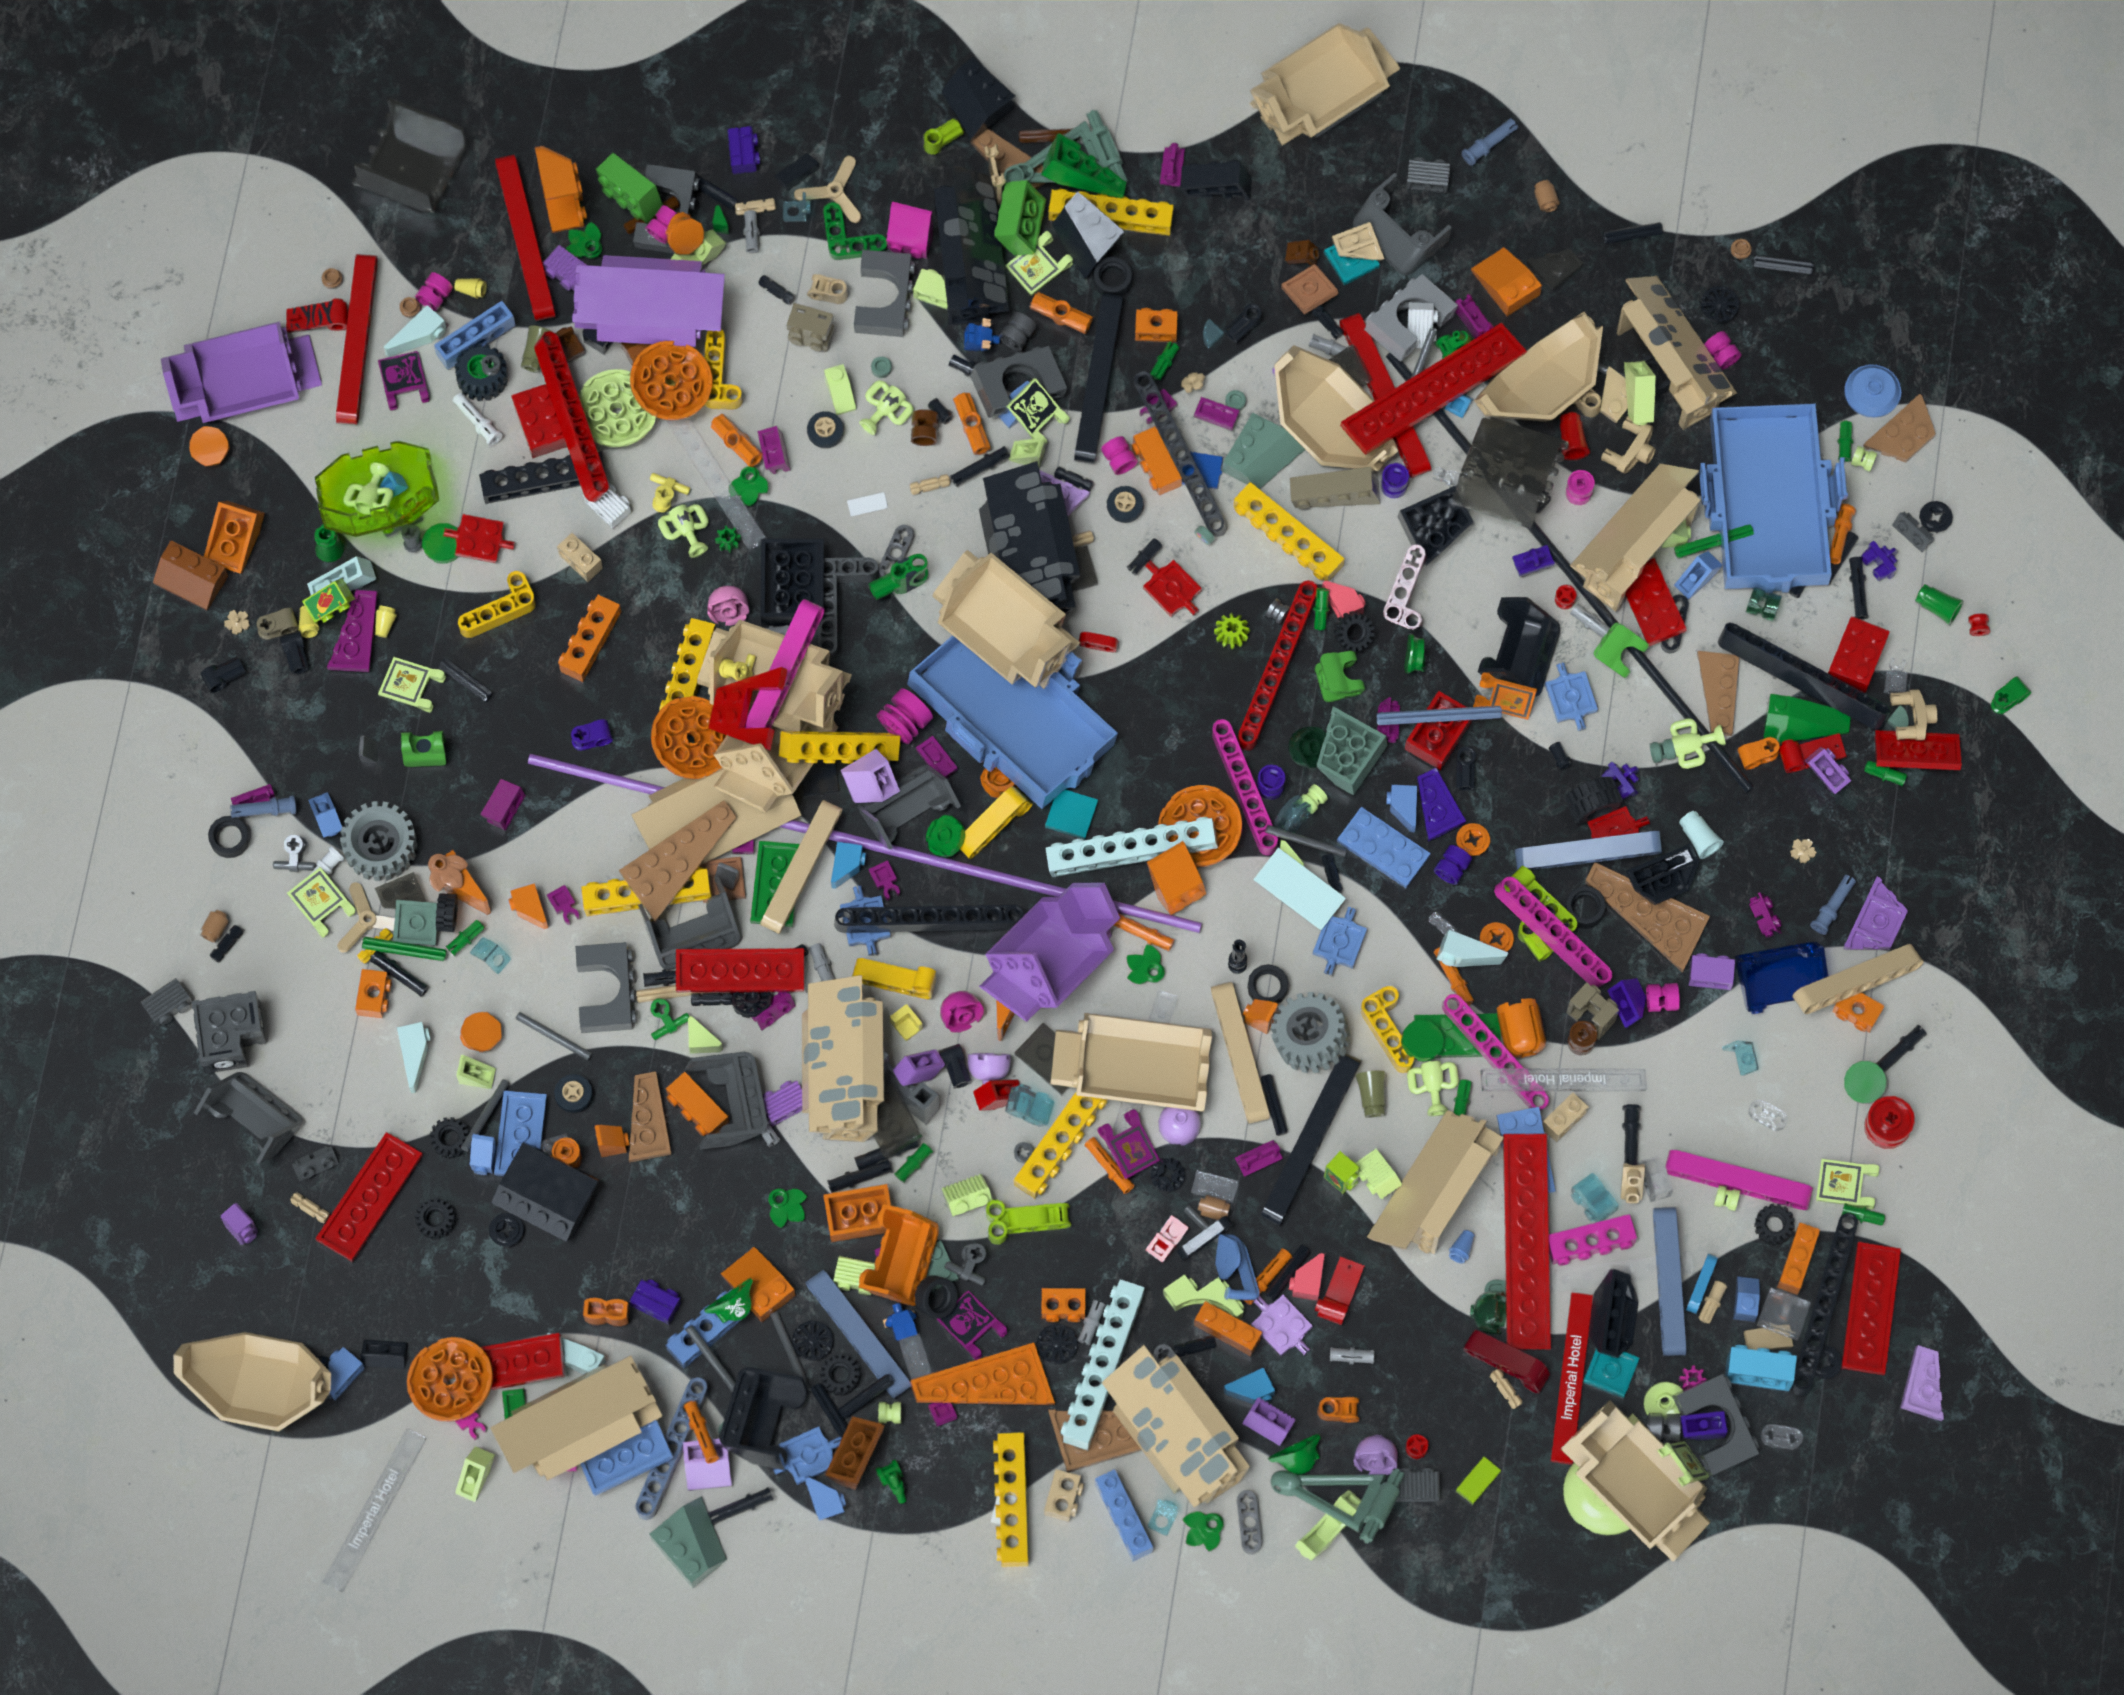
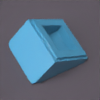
[1444,394,1473,418]
[379,471,408,497]

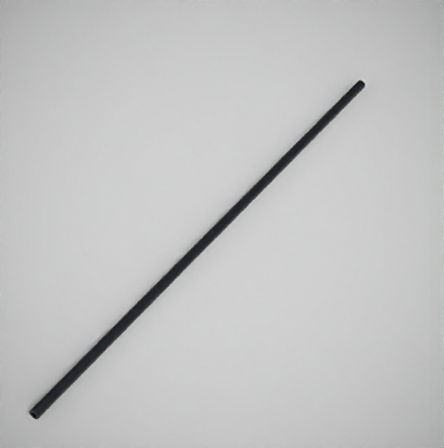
[1386,353,1754,793]

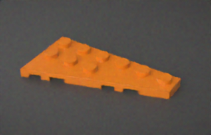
[910,1343,1055,1405]

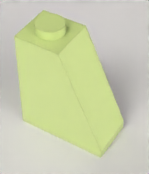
[1624,361,1656,425]

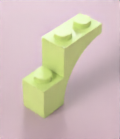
[671,230,726,266]
[1163,1275,1244,1319]
[1295,1490,1361,1561]

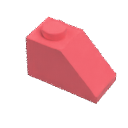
[1322,581,1366,618]
[1289,1253,1324,1301]

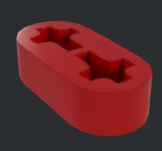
[1078,632,1119,653]

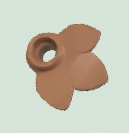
[428,854,468,892]

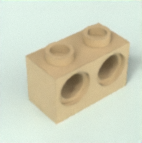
[557,533,603,582]
[1542,1093,1588,1143]
[1044,1469,1084,1522]

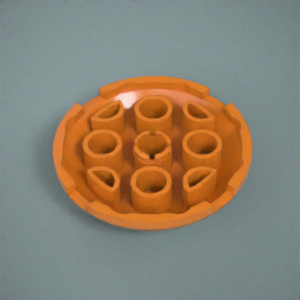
[630,341,712,420]
[651,696,726,779]
[1158,785,1242,867]
[407,1337,493,1422]

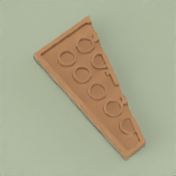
[619,800,736,923]
[1585,862,1710,973]
[1048,1410,1142,1472]

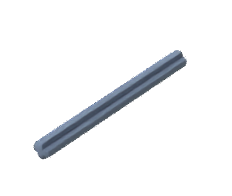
[1376,706,1502,725]

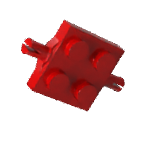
[443,514,515,564]
[1143,560,1202,617]
[1587,806,1650,839]

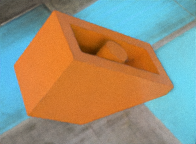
[508,883,548,929]
[1243,999,1278,1034]
[595,1125,629,1157]

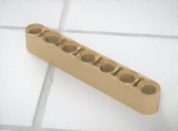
[760,800,842,934]
[1793,944,1924,1015]
[1211,982,1270,1124]

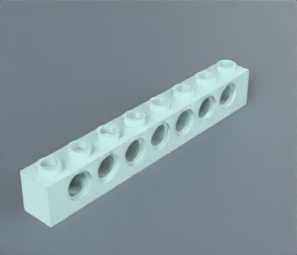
[1046,817,1218,877]
[1061,1280,1145,1450]

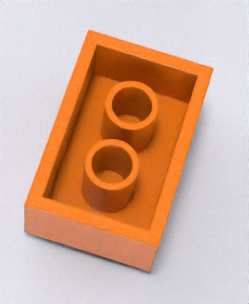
[823,1184,891,1242]

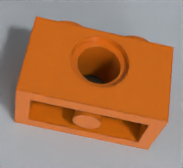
[1135,308,1177,342]
[355,969,392,1019]
[1832,993,1884,1033]

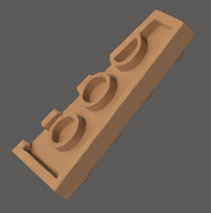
[971,129,1045,190]
[1697,651,1739,736]
[629,1071,671,1163]

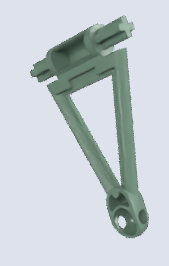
[1004,110,1127,183]
[1270,1469,1404,1543]

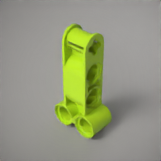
[1504,866,1577,933]
[986,1200,1071,1245]

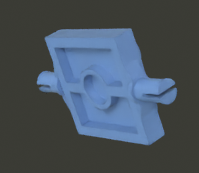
[1545,663,1598,731]
[840,886,890,956]
[1313,907,1367,975]
[773,1427,841,1485]

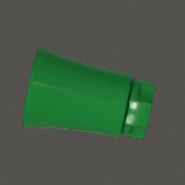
[315,524,344,562]
[1915,584,1964,626]

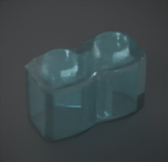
[1005,1084,1054,1127]
[1571,1172,1619,1223]

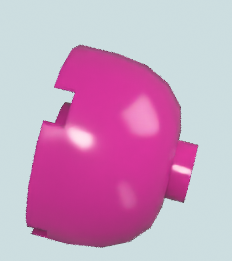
[940,991,984,1033]

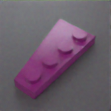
[327,590,378,672]

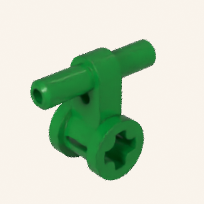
[1435,330,1475,359]
[650,998,690,1040]
[875,1459,906,1504]

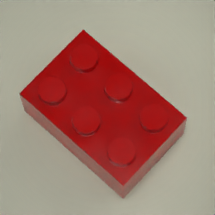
[511,384,567,459]
[1828,616,1890,693]
[1405,691,1473,770]

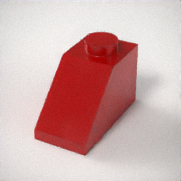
[973,1079,1025,1111]

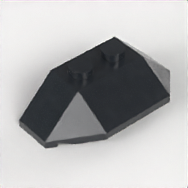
[1626,843,1700,905]
[1588,1269,1638,1358]

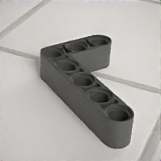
[818,557,879,661]

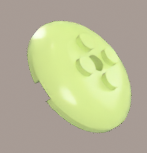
[578,369,656,447]
[1563,1463,1630,1535]

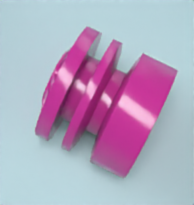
[876,688,933,744]

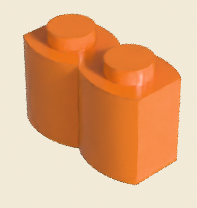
[583,1298,629,1326]

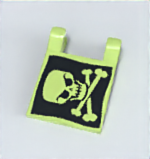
[1006,378,1070,444]

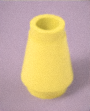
[455,278,487,299]
[298,606,319,638]
[375,606,397,638]

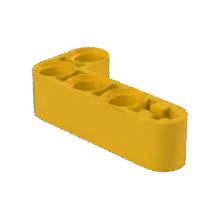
[705,329,742,410]
[458,571,536,638]
[960,786,1033,859]
[852,958,937,999]
[1360,986,1414,1073]

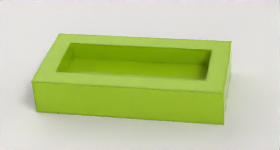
[1456,1457,1501,1505]

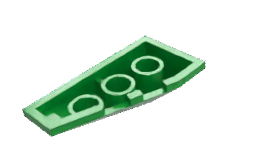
[1041,133,1126,198]
[1763,694,1851,744]

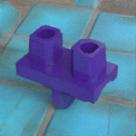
[1861,541,1898,581]
[1512,545,1555,577]
[1602,761,1639,800]

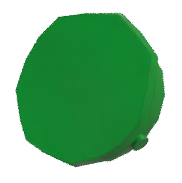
[1404,634,1426,674]

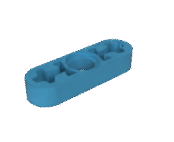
[1686,1253,1718,1314]

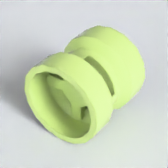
[1851,446,1877,472]
[1298,784,1328,814]
[1714,1185,1740,1211]
[879,1402,901,1424]

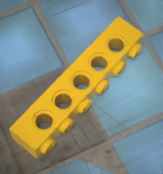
[1049,189,1173,236]
[1233,482,1345,581]
[659,618,716,711]
[779,731,900,764]
[581,867,712,917]
[1014,1092,1109,1199]
[993,1433,1028,1567]

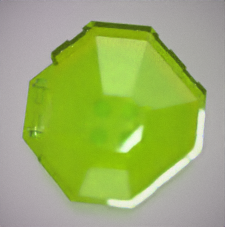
[315,441,440,537]

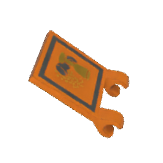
[1473,672,1537,720]

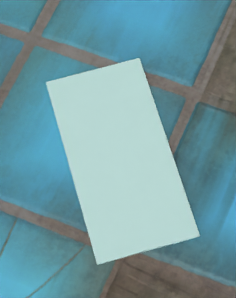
[1253,848,1346,930]

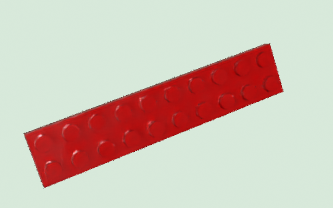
[1340,323,1527,455]
[1503,1134,1551,1350]

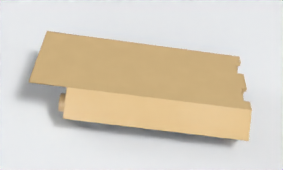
[631,767,801,865]
[1050,1013,1212,1112]

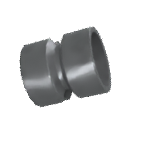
[999,312,1037,351]
[1647,1413,1681,1442]

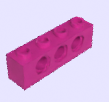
[1549,1214,1637,1266]

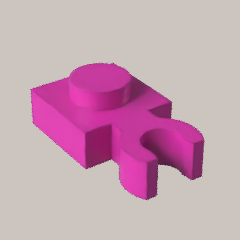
[454,1412,486,1440]

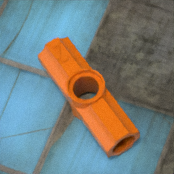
[1030,292,1093,334]
[953,392,991,455]
[711,414,763,467]

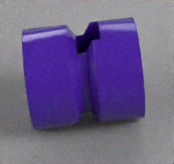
[1381,463,1409,499]
[1257,765,1285,800]
[1434,845,1472,885]

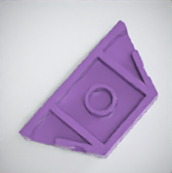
[1843,876,1908,950]

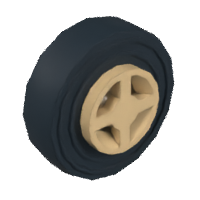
[807,411,844,448]
[1107,486,1143,523]
[554,1074,593,1113]

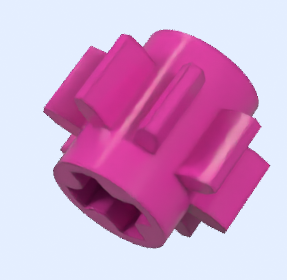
[1678,1365,1706,1390]

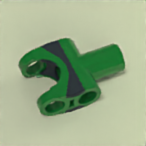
[868,554,928,600]

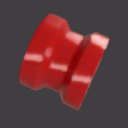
[1554,585,1576,610]
[1968,614,1991,636]
[1406,1434,1428,1460]

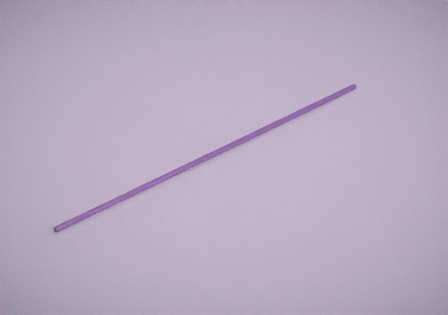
[528,754,1202,933]

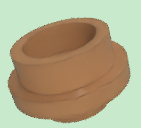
[1731,239,1751,259]
[321,268,342,288]
[399,297,420,317]

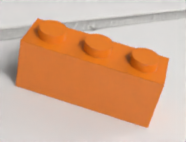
[1131,426,1182,496]
[666,1072,729,1137]
[1777,1223,1820,1295]
[1194,1301,1262,1357]

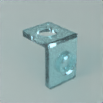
[783,192,810,221]
[470,937,511,974]
[1722,1040,1759,1076]
[1148,1499,1178,1536]

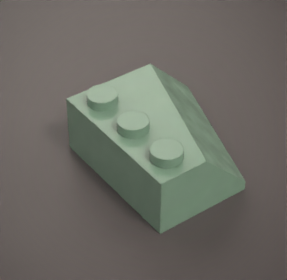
[1222,412,1306,489]
[1317,706,1387,795]
[649,1497,726,1588]

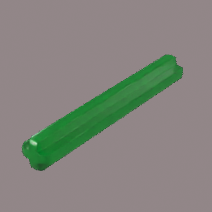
[1674,524,1754,558]
[362,937,446,961]

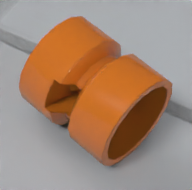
[552,1137,582,1168]

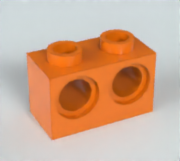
[1042,1288,1085,1322]

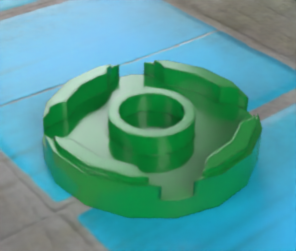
[422,523,458,564]
[926,815,965,858]
[1401,1020,1444,1061]
[1844,1061,1887,1104]

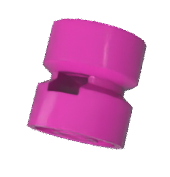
[645,205,677,244]
[415,272,453,311]
[1704,331,1742,370]
[1101,436,1138,475]
[1565,470,1595,506]
[1646,983,1679,1012]

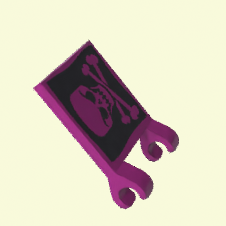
[378,351,430,411]
[937,1290,1007,1360]

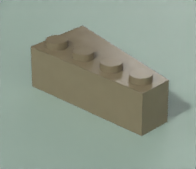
[1290,467,1380,509]

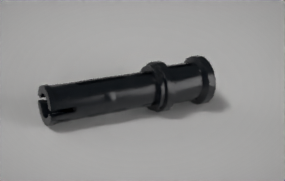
[1228,939,1248,974]
[1622,1104,1641,1165]

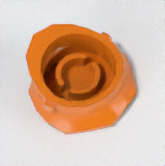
[665,212,704,254]
[189,426,229,466]
[980,767,1018,798]
[460,1012,502,1053]

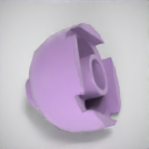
[968,1053,1011,1084]
[1158,1107,1201,1145]
[1354,1435,1398,1475]

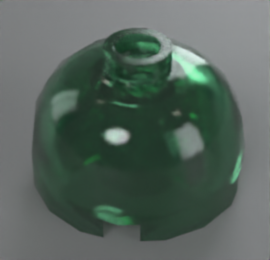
[1288,726,1327,768]
[1470,1291,1506,1335]

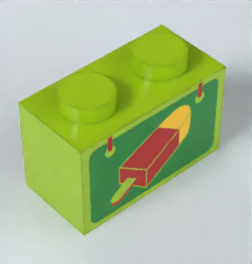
[302,578,355,623]
[1324,1151,1360,1194]

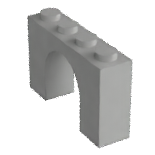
[1365,274,1458,362]

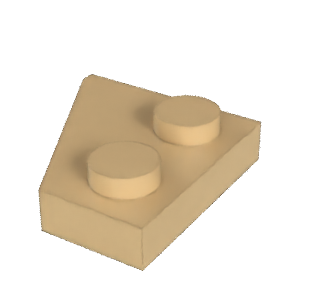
[1332,222,1384,261]
[1600,367,1628,423]

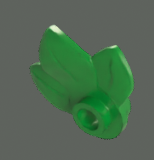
[565,222,602,259]
[729,466,768,506]
[1126,945,1165,984]
[768,1189,807,1228]
[1182,1511,1223,1552]

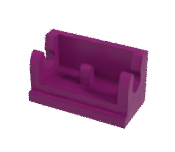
[1455,294,1493,339]
[757,426,791,474]
[481,779,526,831]

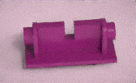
[1160,143,1185,187]
[1377,697,1400,743]
[231,784,275,805]
[1749,892,1782,938]
[751,992,795,1031]
[1235,1140,1283,1177]

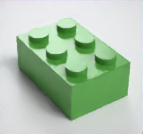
[596,153,663,223]
[995,180,1046,256]

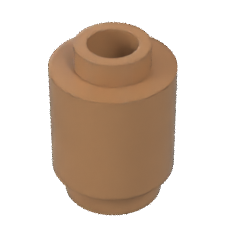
[1534,180,1560,212]
[200,910,229,943]
[1198,1195,1231,1220]

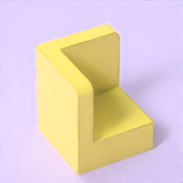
[890,1004,923,1041]

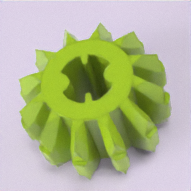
[1214,612,1250,649]

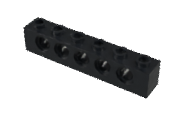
[479,451,607,504]

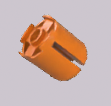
[1497,998,1546,1058]

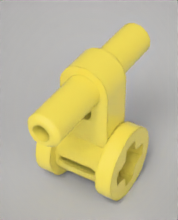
[650,473,690,513]
[719,654,756,681]

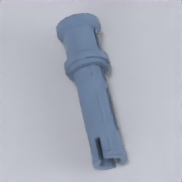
[1462,118,1518,166]
[230,795,296,818]
[1810,875,1856,935]

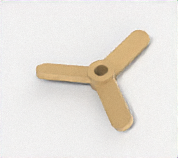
[794,156,861,223]
[337,882,395,953]

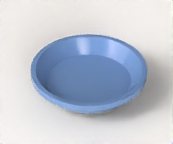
[1845,365,1901,418]

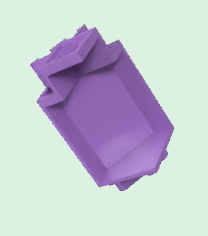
[572,255,725,347]
[161,321,322,423]
[979,883,1120,1022]

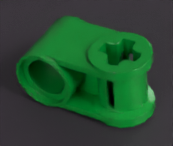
[1991,676,2032,714]

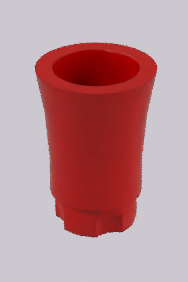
[1560,412,1590,460]

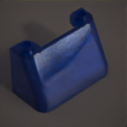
[1735,942,1828,1014]

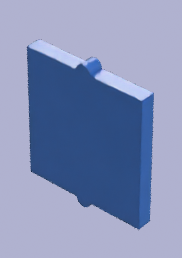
[1182,452,1223,489]

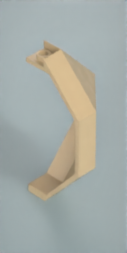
[1474,312,1603,421]
[1274,345,1398,471]
[174,1332,331,1431]

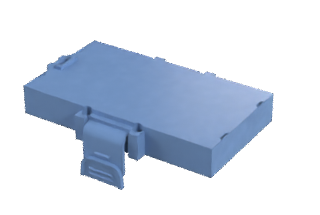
[1700,404,1848,593]
[907,635,1118,809]

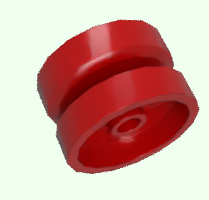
[1864,1096,1915,1149]

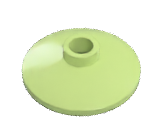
[1644,1382,1683,1417]

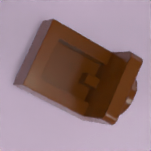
[1285,240,1319,266]
[556,326,585,363]

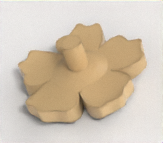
[1181,373,1205,393]
[224,610,250,635]
[1790,839,1817,863]

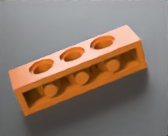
[558,595,621,682]

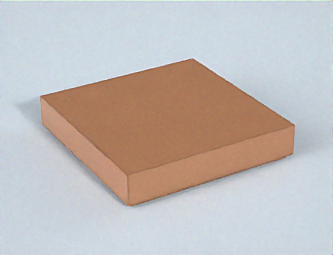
[1281,264,1338,314]
[699,856,746,903]

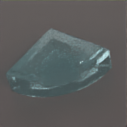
[1203,319,1223,348]

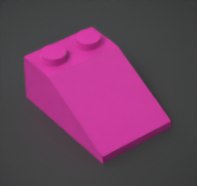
[887,202,933,259]

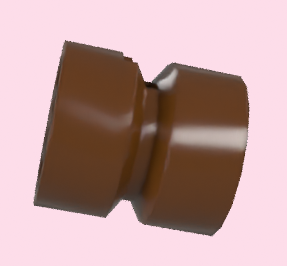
[911,409,938,446]
[1567,1021,1597,1056]

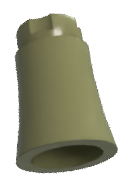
[520,325,554,373]
[1355,1071,1386,1118]

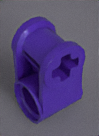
[571,719,613,751]

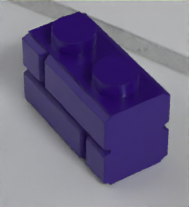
[728,127,760,174]
[630,1279,681,1325]

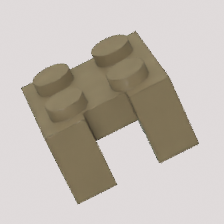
[786,303,835,352]
[1567,982,1619,1040]

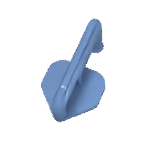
[1215,1234,1259,1300]

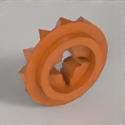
[1456,823,1490,856]
[1479,922,1514,952]

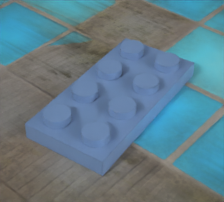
[1337,807,1431,888]
[494,1091,547,1176]
[1496,1107,1555,1193]
[580,1419,674,1496]

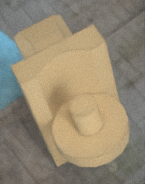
[1620,1163,1645,1203]

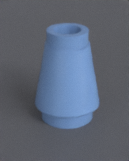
[1449,1230,1475,1263]

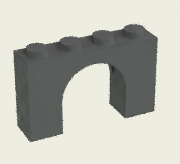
[633,164,700,253]
[854,250,915,337]
[970,346,1067,418]
[575,942,636,1033]
[883,1051,939,1125]
[1672,1374,1759,1476]

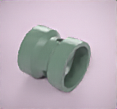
[1650,738,1676,763]

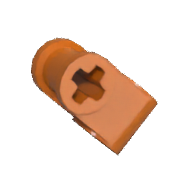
[1737,737,1780,770]
[1317,1397,1359,1423]

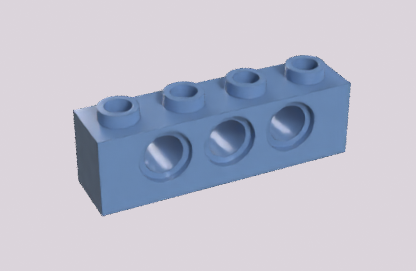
[434,301,516,370]
[666,1289,750,1369]
[1095,1469,1153,1561]

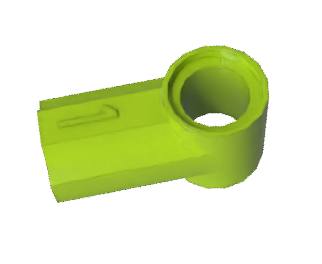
[924,119,963,154]
[1518,921,1554,962]

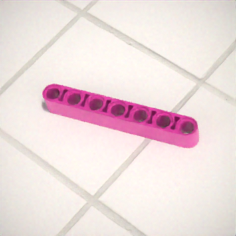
[745,599,824,728]
[1212,719,1278,856]
[1495,877,1612,988]
[1442,994,1549,1111]
[1664,1150,1813,1210]

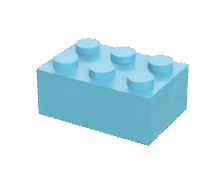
[1725,1345,1797,1391]

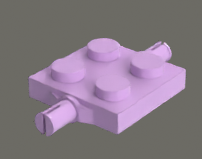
[1251,1295,1313,1356]

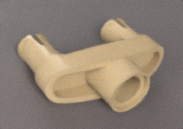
[1601,417,1655,473]
[1890,689,1937,740]

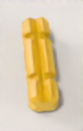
[357,928,393,964]

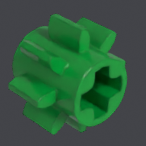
[715,526,741,553]

